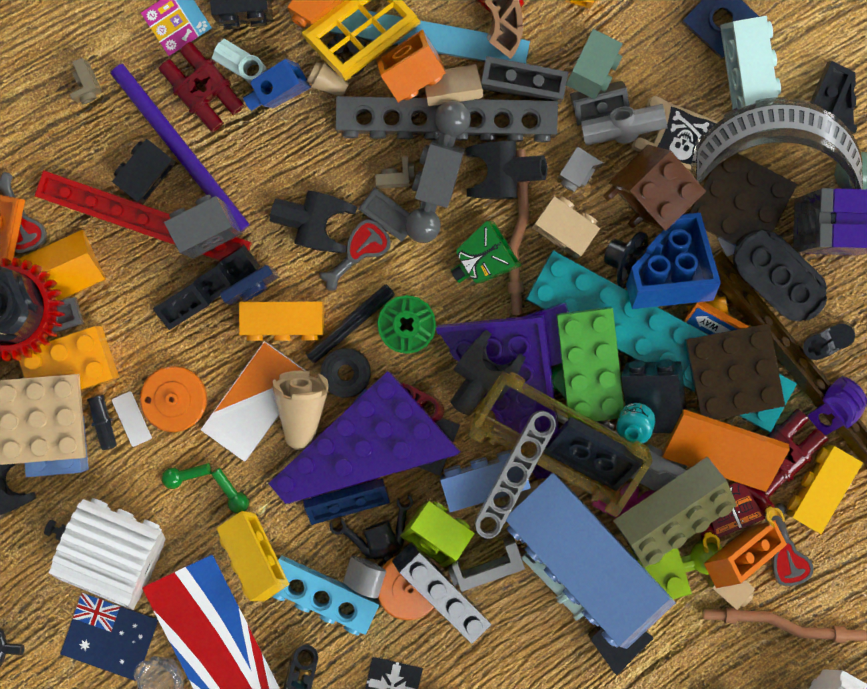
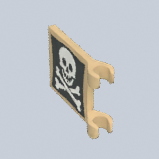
[632,96,720,173]

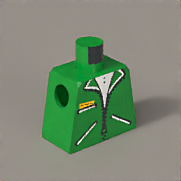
[451,221,521,284]

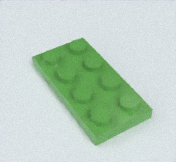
[556,307,624,423]

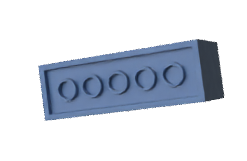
[506,473,676,649]

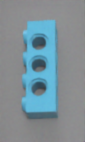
[272,555,380,635]

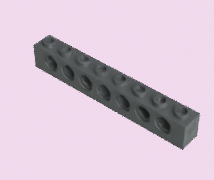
[336,96,558,143]

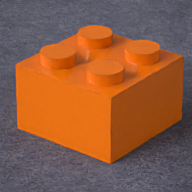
[376,29,446,103]

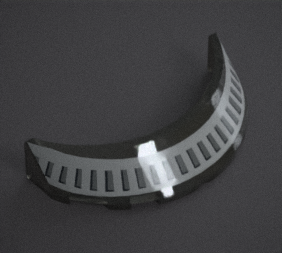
[691,97,863,189]

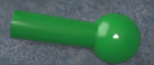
[161,463,212,489]
[211,467,249,514]

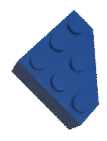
[626,213,721,309]

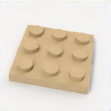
[0,374,86,465]

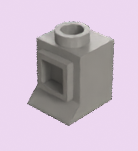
[558,146,603,192]

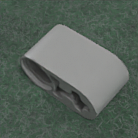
[343,556,386,598]

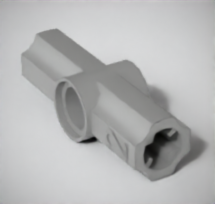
[581,104,668,146]

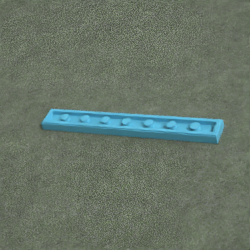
[328,9,530,64]

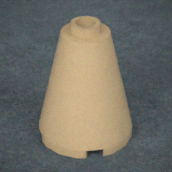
[273,370,328,450]

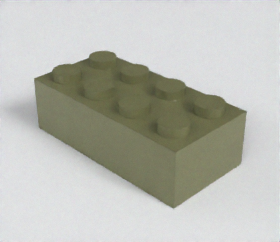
[613,457,737,568]

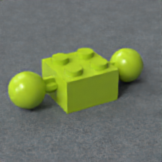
[628,540,723,600]

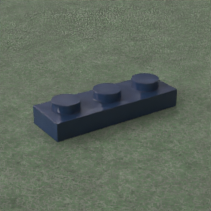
[303,478,390,525]

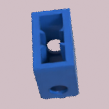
[243,59,312,111]

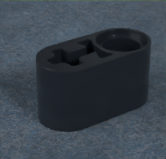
[284,645,319,689]

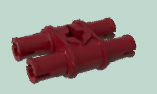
[158,42,245,133]
[763,409,828,497]

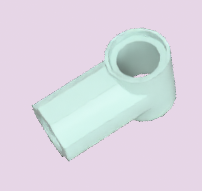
[212,39,267,84]

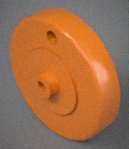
[140,366,208,432]
[378,556,435,620]

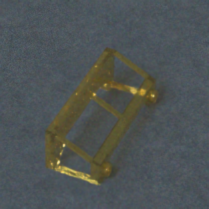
[468,371,653,517]

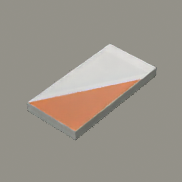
[201,341,306,462]

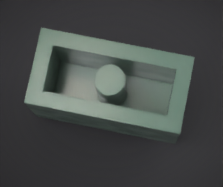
[566,29,623,99]

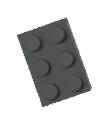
[164,195,242,259]

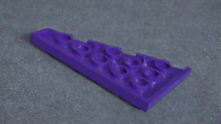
[436,315,565,479]
[268,371,461,504]

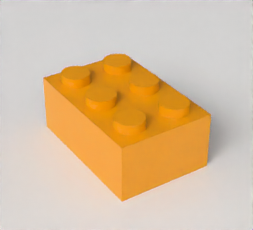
[19,326,119,391]

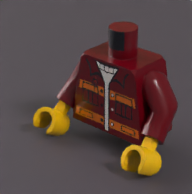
[700,478,785,553]

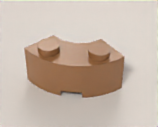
[484,0,523,59]

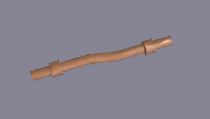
[507,149,530,315]
[702,607,867,643]

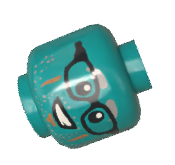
[616,403,655,445]

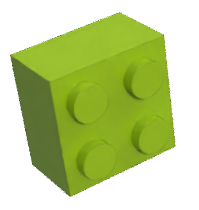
[400,501,475,567]

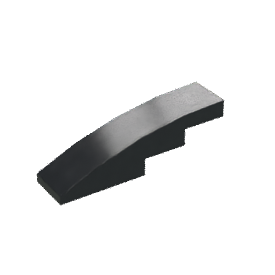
[153,244,260,330]

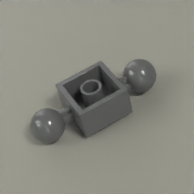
[405,100,471,243]

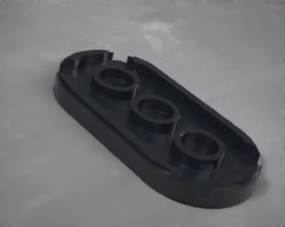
[733,230,827,321]

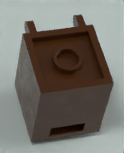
[604,145,706,231]

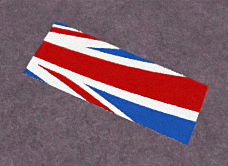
[142,555,280,689]

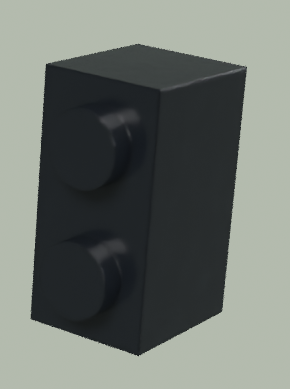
[112,138,177,205]

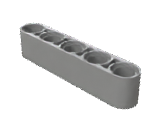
[475,410,556,539]

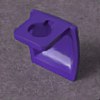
[808,376,867,435]

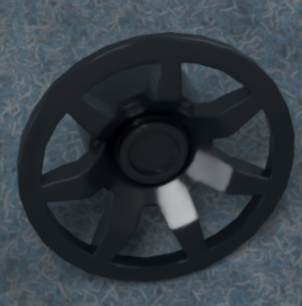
[604,231,649,289]

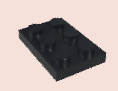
[543,417,645,491]

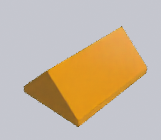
[19,230,106,300]

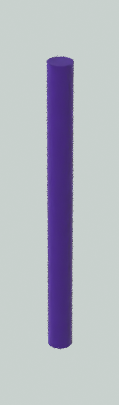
[110,64,250,232]

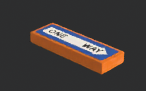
[683,302,750,335]

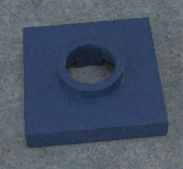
[682,0,760,59]
[220,265,280,306]

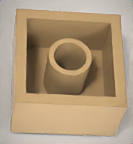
[532,196,601,259]

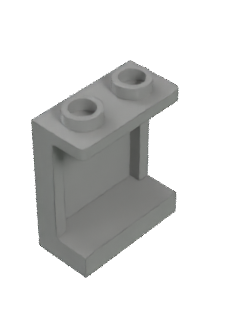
[448,536,525,592]

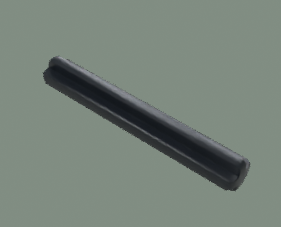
[305,284,395,363]

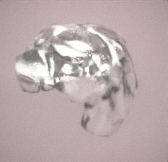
[133,656,184,689]

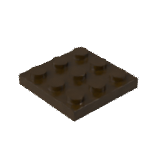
[688,148,798,246]
[685,324,785,420]

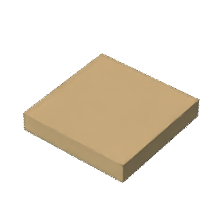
[424,64,483,106]

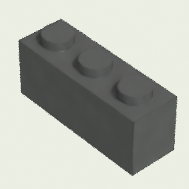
[481,56,569,104]

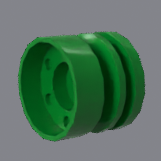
[377,295,436,354]

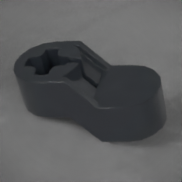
[803,321,856,360]

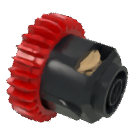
[0,258,65,361]

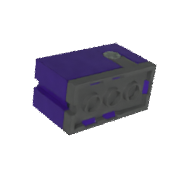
[793,188,867,255]

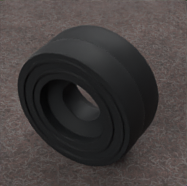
[321,348,371,398]

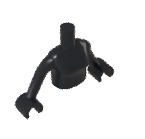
[330,493,413,564]

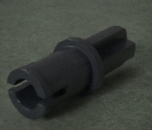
[87,395,117,450]

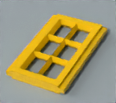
[302,0,421,81]

